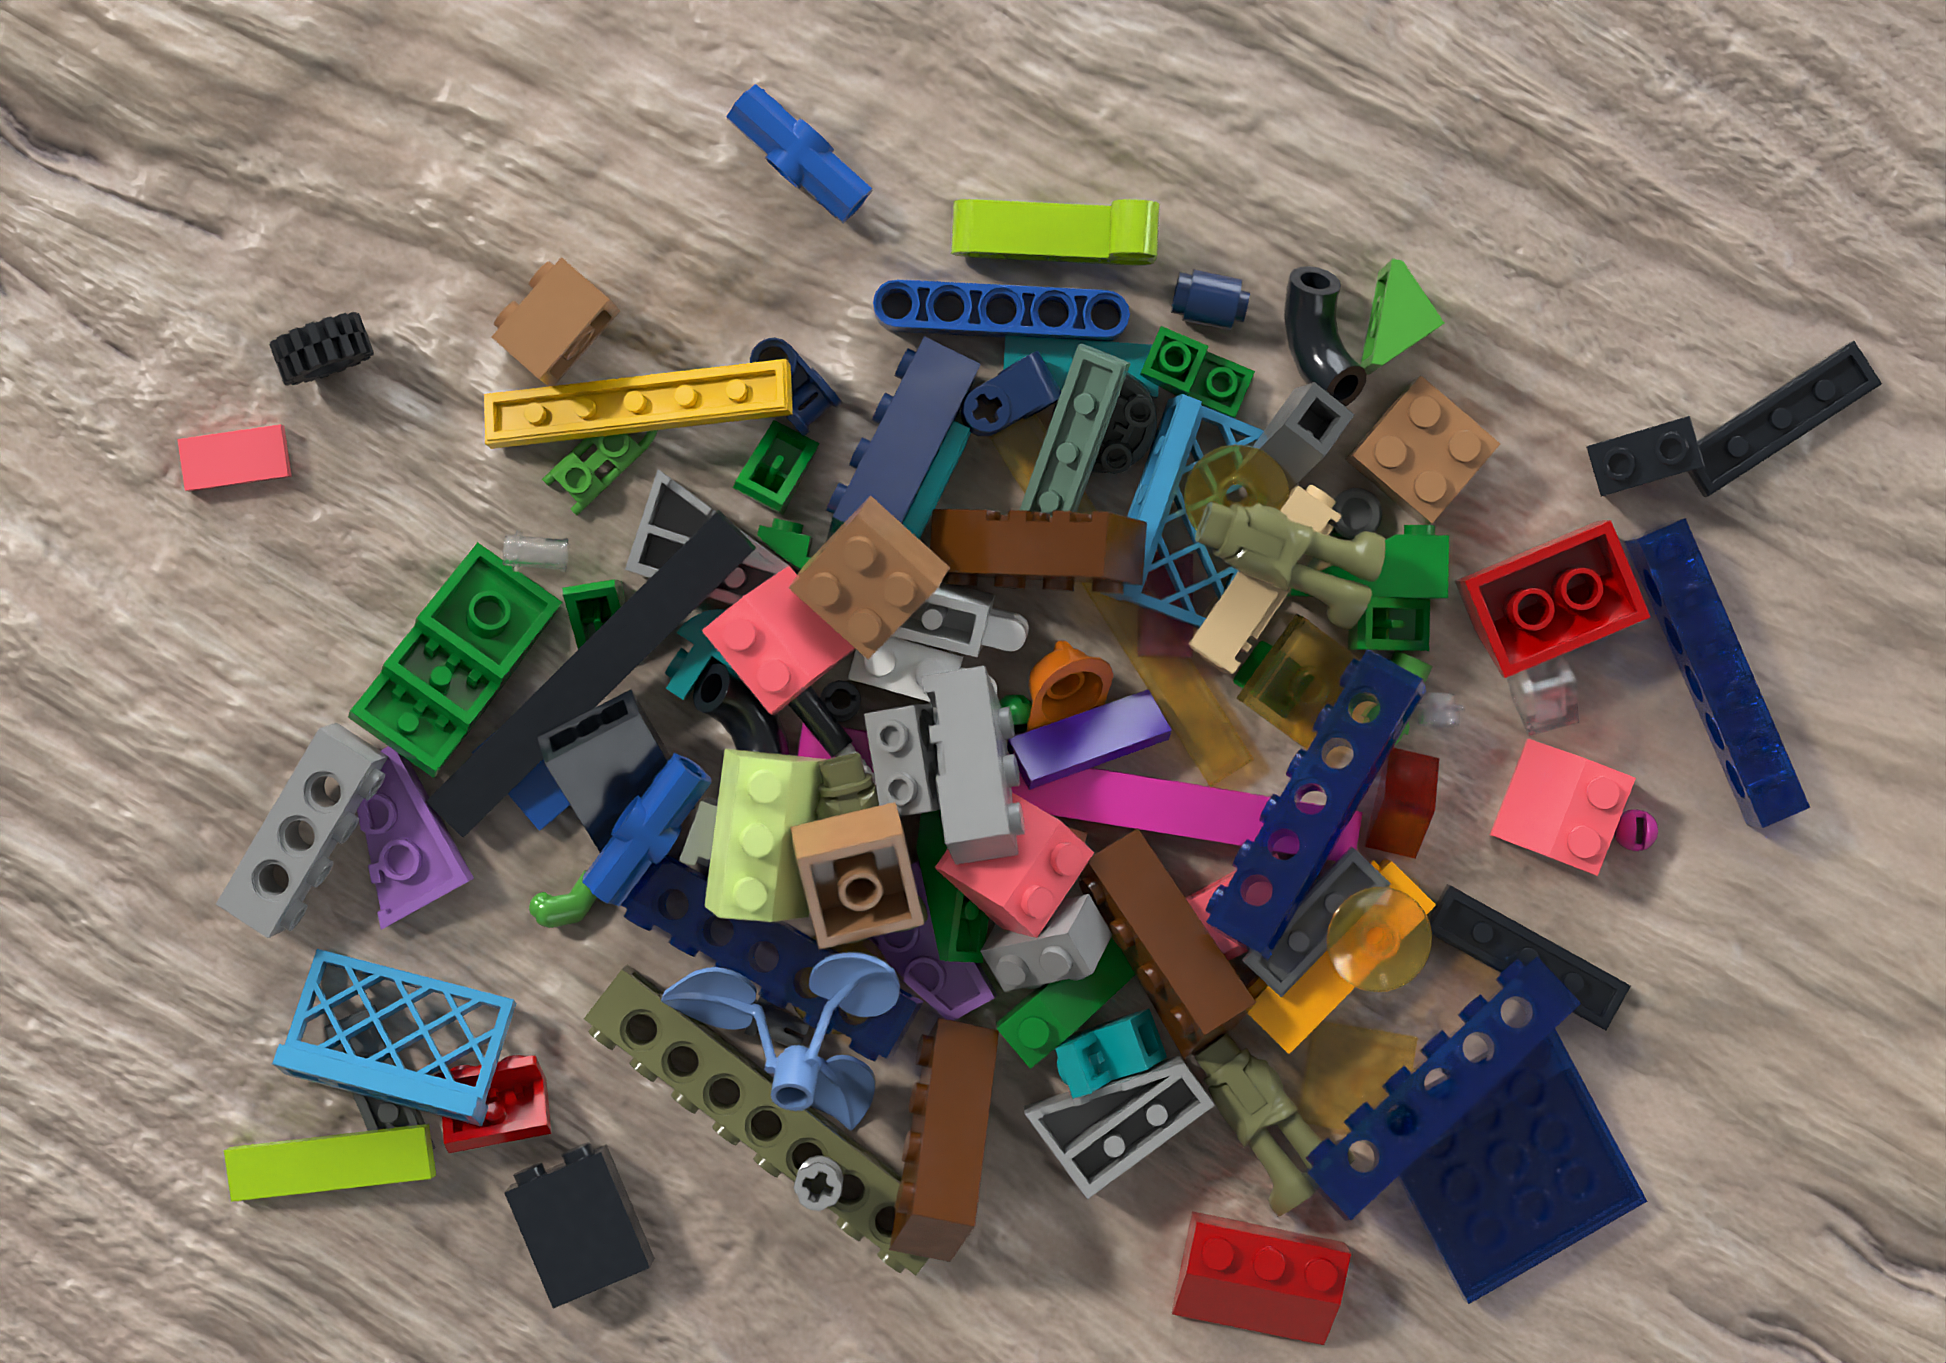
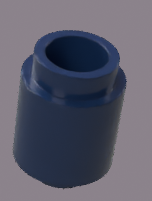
[1171,269,1250,331]

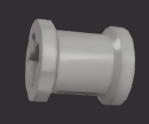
[794,1155,844,1211]

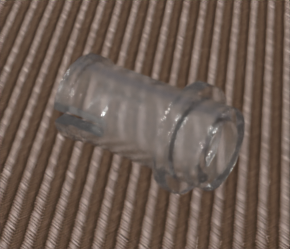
[503,530,569,572]

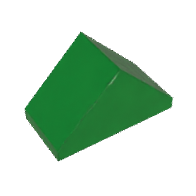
[733,420,820,515]
[562,579,626,649]
[1348,597,1430,651]

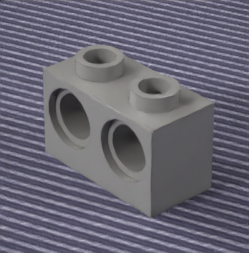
[864,703,941,816]

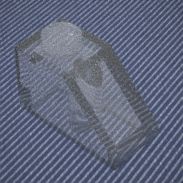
[1507,654,1579,736]

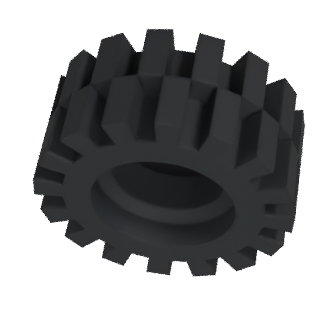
[269,312,374,386]

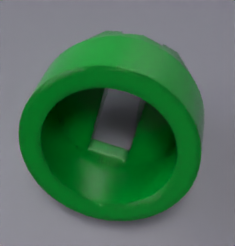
[999,694,1032,733]

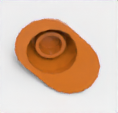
[1027,640,1114,732]

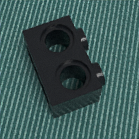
[1586,416,1705,497]

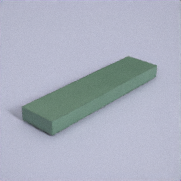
[1020,344,1131,517]

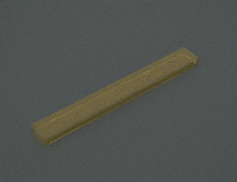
[988,414,1254,787]

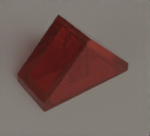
[1364,747,1440,859]

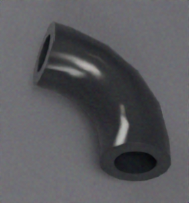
[1284,266,1367,407]
[693,663,790,755]

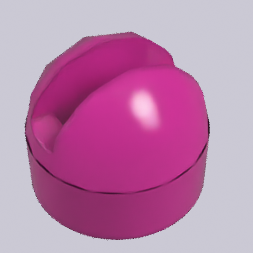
[1614,809,1658,851]

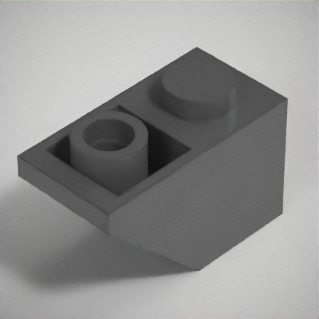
[1235,382,1355,503]

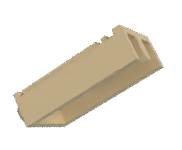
[1182,484,1341,674]

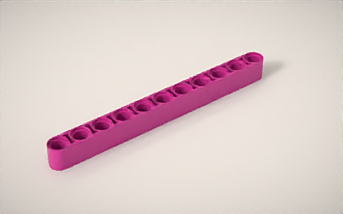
[797,723,1363,861]

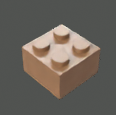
[491,257,620,386]
[1345,376,1500,525]
[789,495,949,659]
[791,802,924,949]

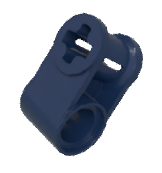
[750,337,843,437]
[961,351,1062,437]

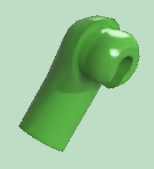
[529,870,597,928]

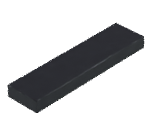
[1688,341,1882,498]
[1422,884,1631,1031]

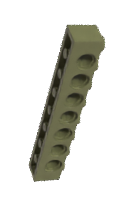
[584,964,929,1276]

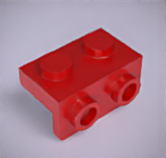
[434,1055,551,1153]

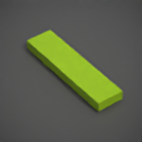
[224,1124,436,1202]

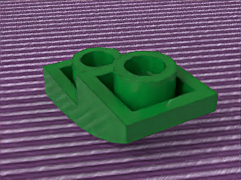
[1140,326,1255,419]
[757,518,813,569]

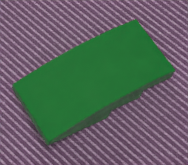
[348,542,562,778]

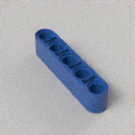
[873,279,1130,342]

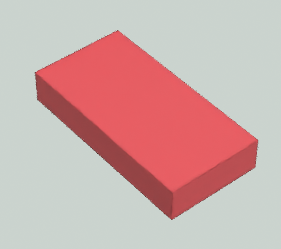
[177,424,292,492]

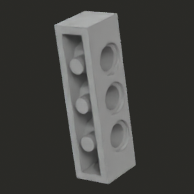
[216,723,389,938]

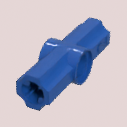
[726,84,873,223]
[582,753,712,907]

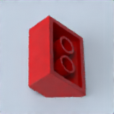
[1455,520,1651,678]
[1171,1211,1351,1345]

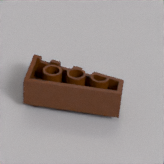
[930,509,1147,594]

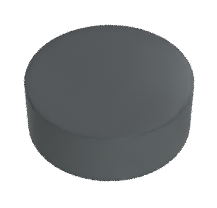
[1332,488,1382,540]

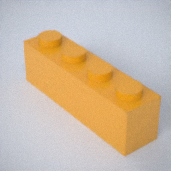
[1246,858,1436,1054]

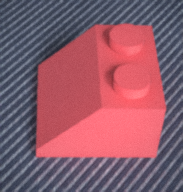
[702,566,855,715]
[1490,739,1636,876]
[935,792,1094,938]

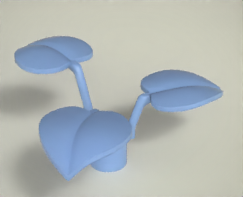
[661,953,900,1131]

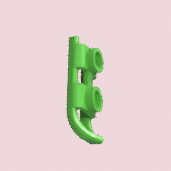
[542,430,658,515]

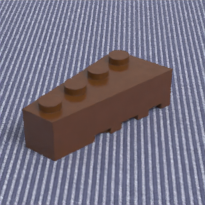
[1079,828,1256,1060]
[889,1018,999,1262]

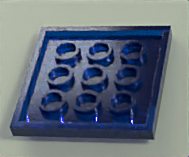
[1366,1018,1648,1304]

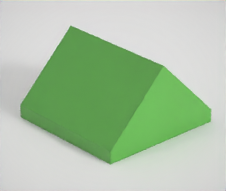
[1360,259,1445,375]

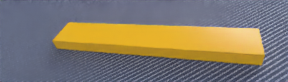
[484,359,793,449]

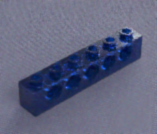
[1624,518,1811,828]
[1206,649,1427,961]
[621,854,924,1062]
[1302,957,1581,1221]

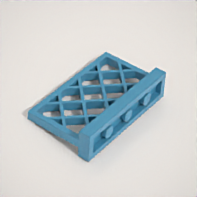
[1101,394,1270,629]
[272,949,516,1126]

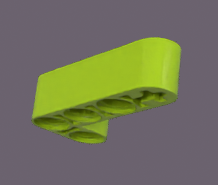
[951,199,1160,265]

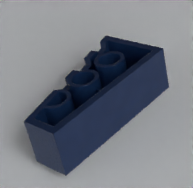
[826,336,981,542]

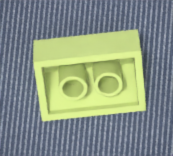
[705,749,826,922]

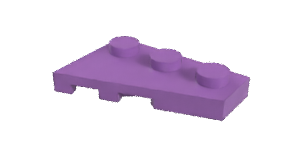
[357,746,474,930]

